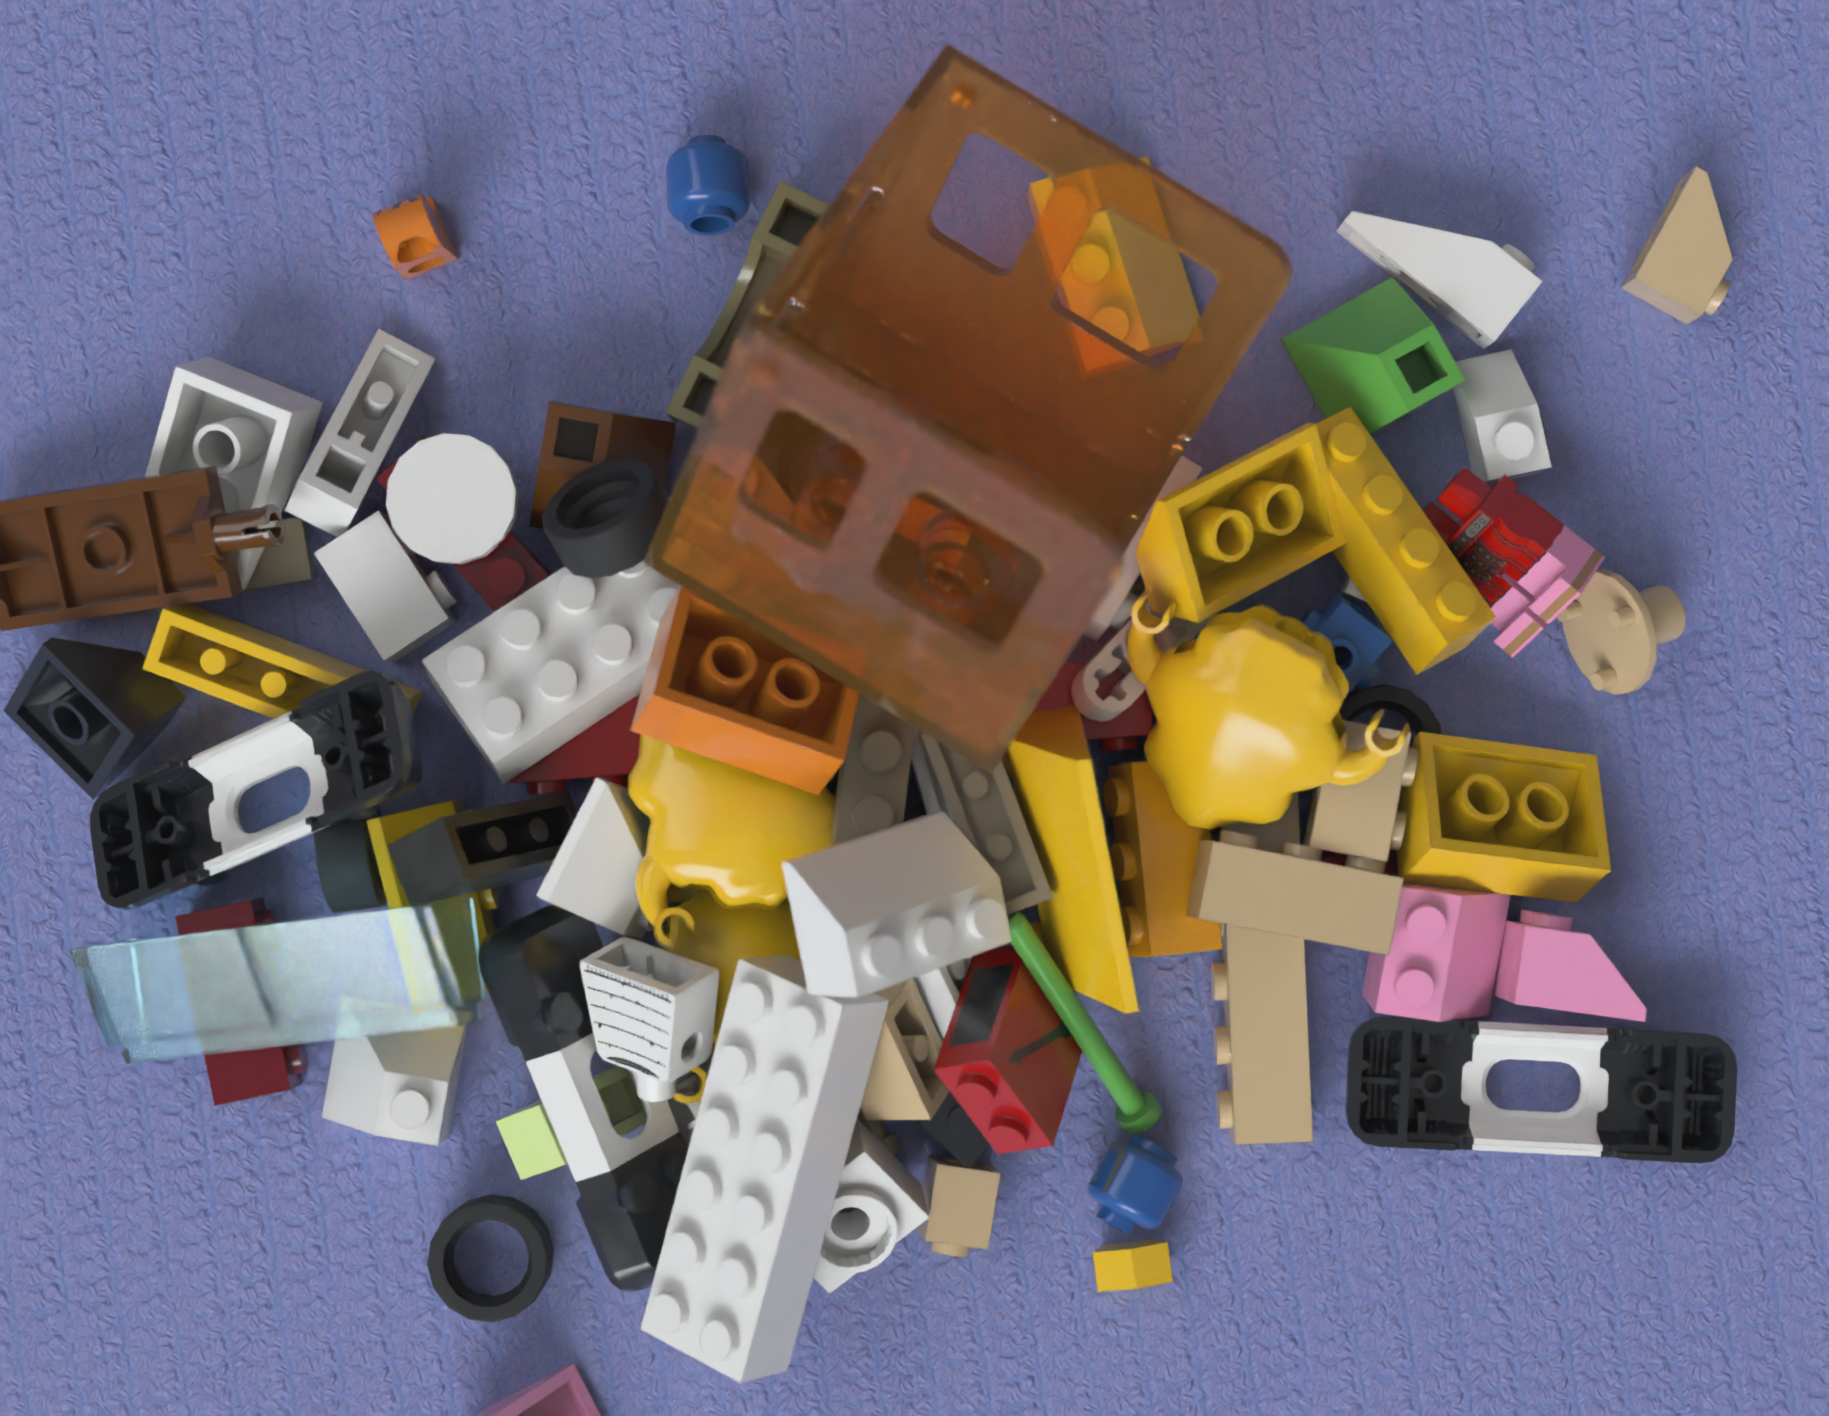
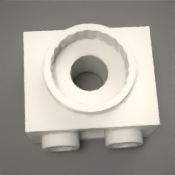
[813,1119,930,1294]

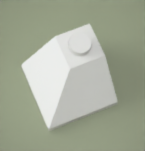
[536,778,669,939]
[322,991,470,1146]

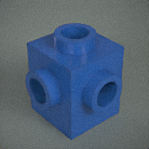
[1299,589,1393,695]

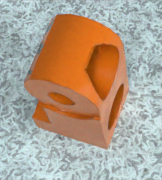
[372,194,458,280]

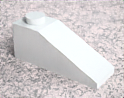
[1336,211,1543,350]
[284,329,436,537]

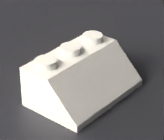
[782,812,1012,998]

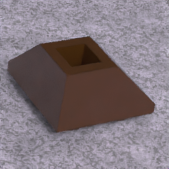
[529,400,676,529]

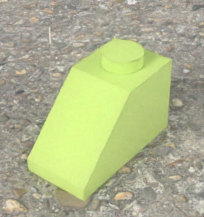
[495,1066,647,1180]

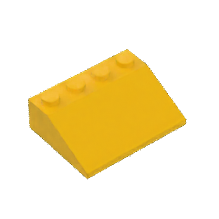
[995,705,1139,1014]

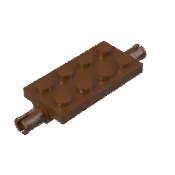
[0,466,284,631]

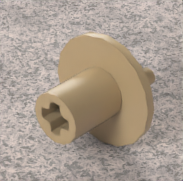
[1557,569,1685,695]

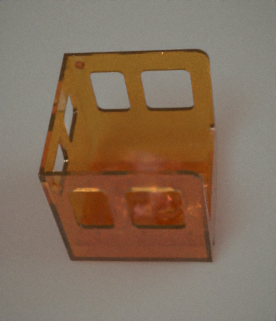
[644,43,1293,773]

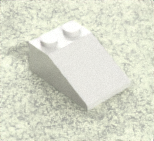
[145,357,323,590]

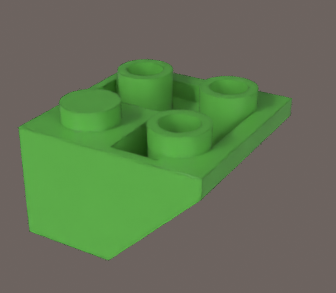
[1280,277,1465,435]

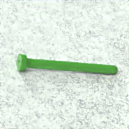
[1007,911,1162,1134]

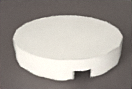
[386,433,519,564]

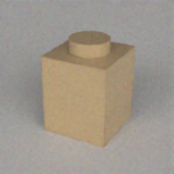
[916,1155,1000,1257]

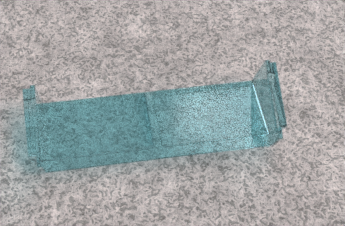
[69,897,486,1064]

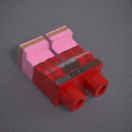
[1423,466,1605,658]

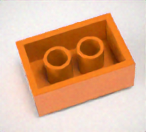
[631,582,869,795]

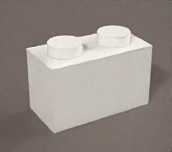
[314,511,457,663]

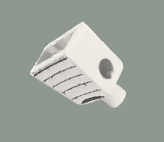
[580,936,719,1102]

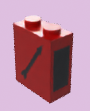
[933,945,1082,1154]

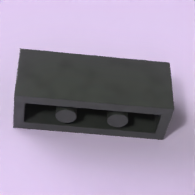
[387,791,578,908]

